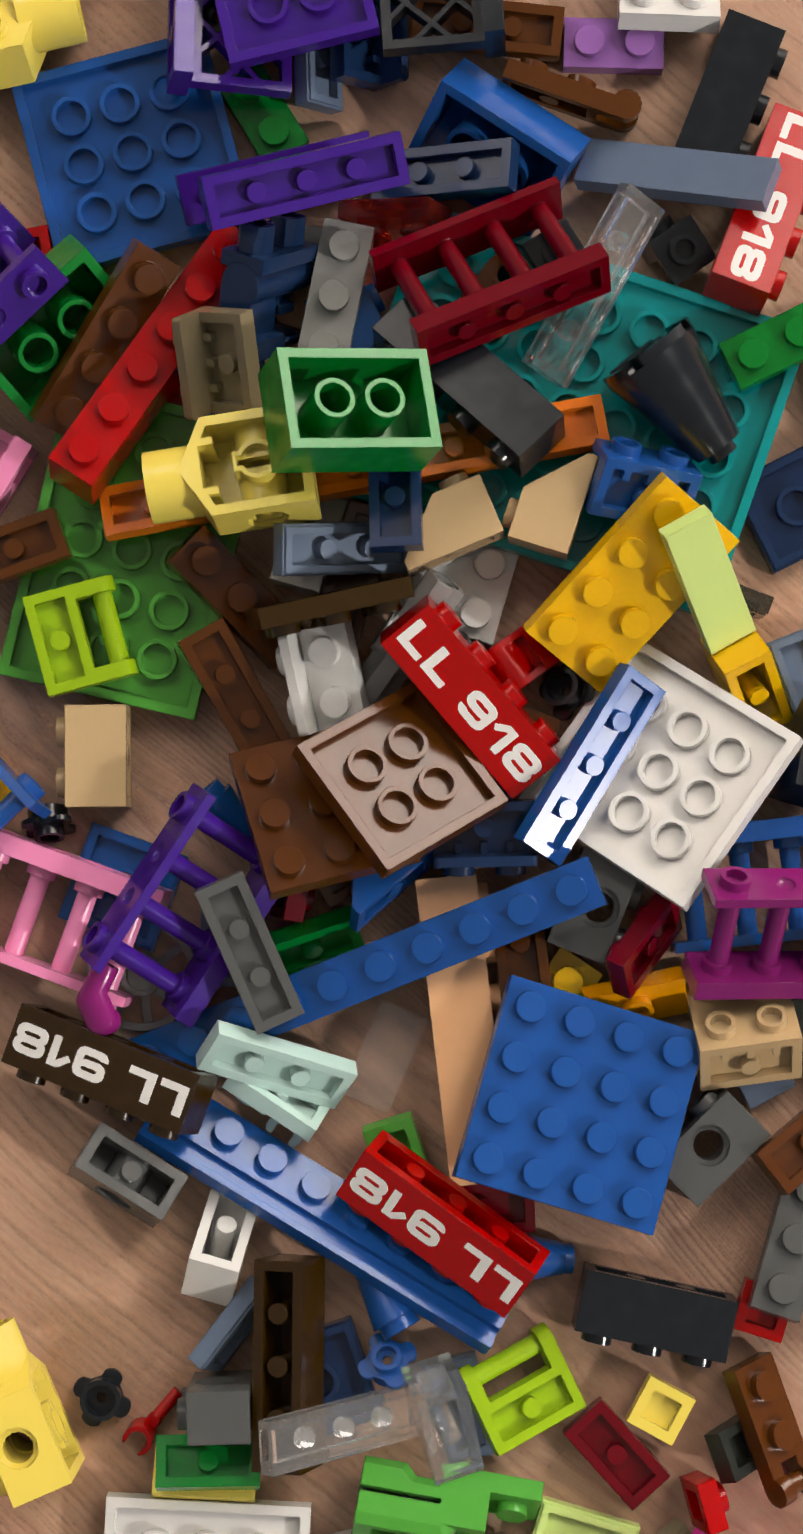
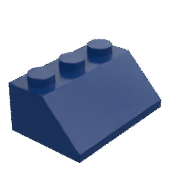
[409,57,591,238]

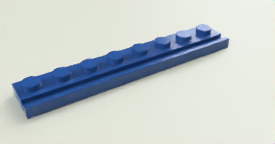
[134,1099,508,1355]

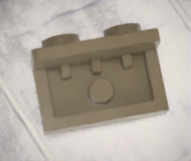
[172,306,262,420]

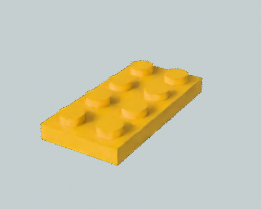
[523,472,740,693]

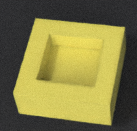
[625,1372,696,1446]

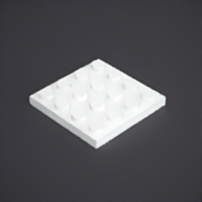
[518,643,803,912]

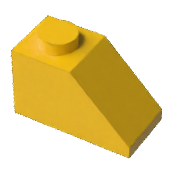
[700,631,793,725]

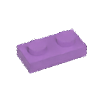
[562,17,664,75]

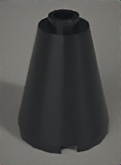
[603,316,739,465]

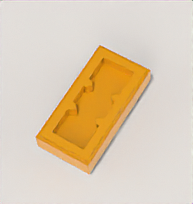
[581,965,689,1019]

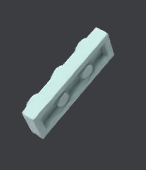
[196,1020,358,1109]

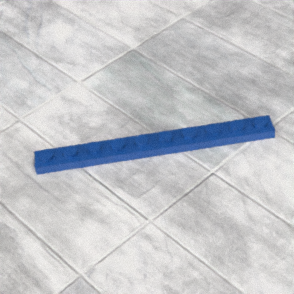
[129,856,607,1066]

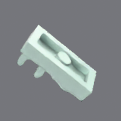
[222,1078,330,1148]

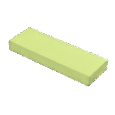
[658,504,756,655]

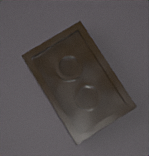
[244,576,415,638]

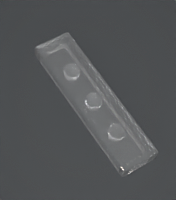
[522,182,665,389]
[258,1381,428,1477]

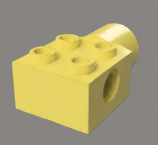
[0,0,88,90]
[141,407,322,536]
[0,1316,85,1508]

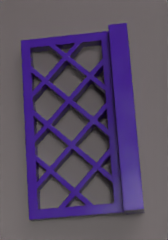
[166,0,292,99]

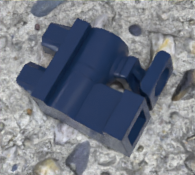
[219,212,319,362]

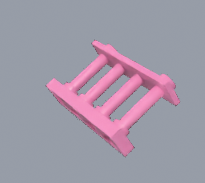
[0,828,174,1011]

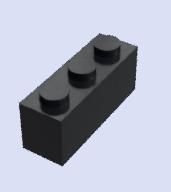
[675,9,788,155]
[571,1262,739,1368]

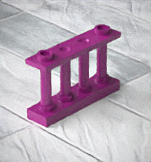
[682,866,803,1000]

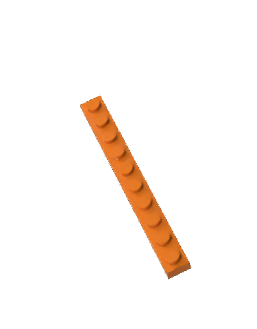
[99,394,610,542]

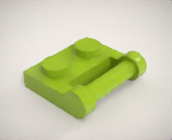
[22,575,139,698]
[454,1322,587,1456]

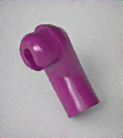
[76,963,121,1036]

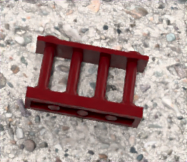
[368,176,612,366]

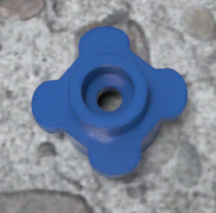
[358,1332,417,1389]

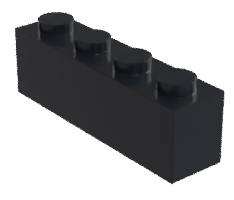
[372,297,565,478]

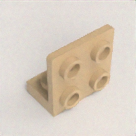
[684,975,803,1091]

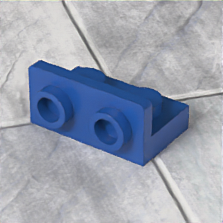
[584,436,703,520]

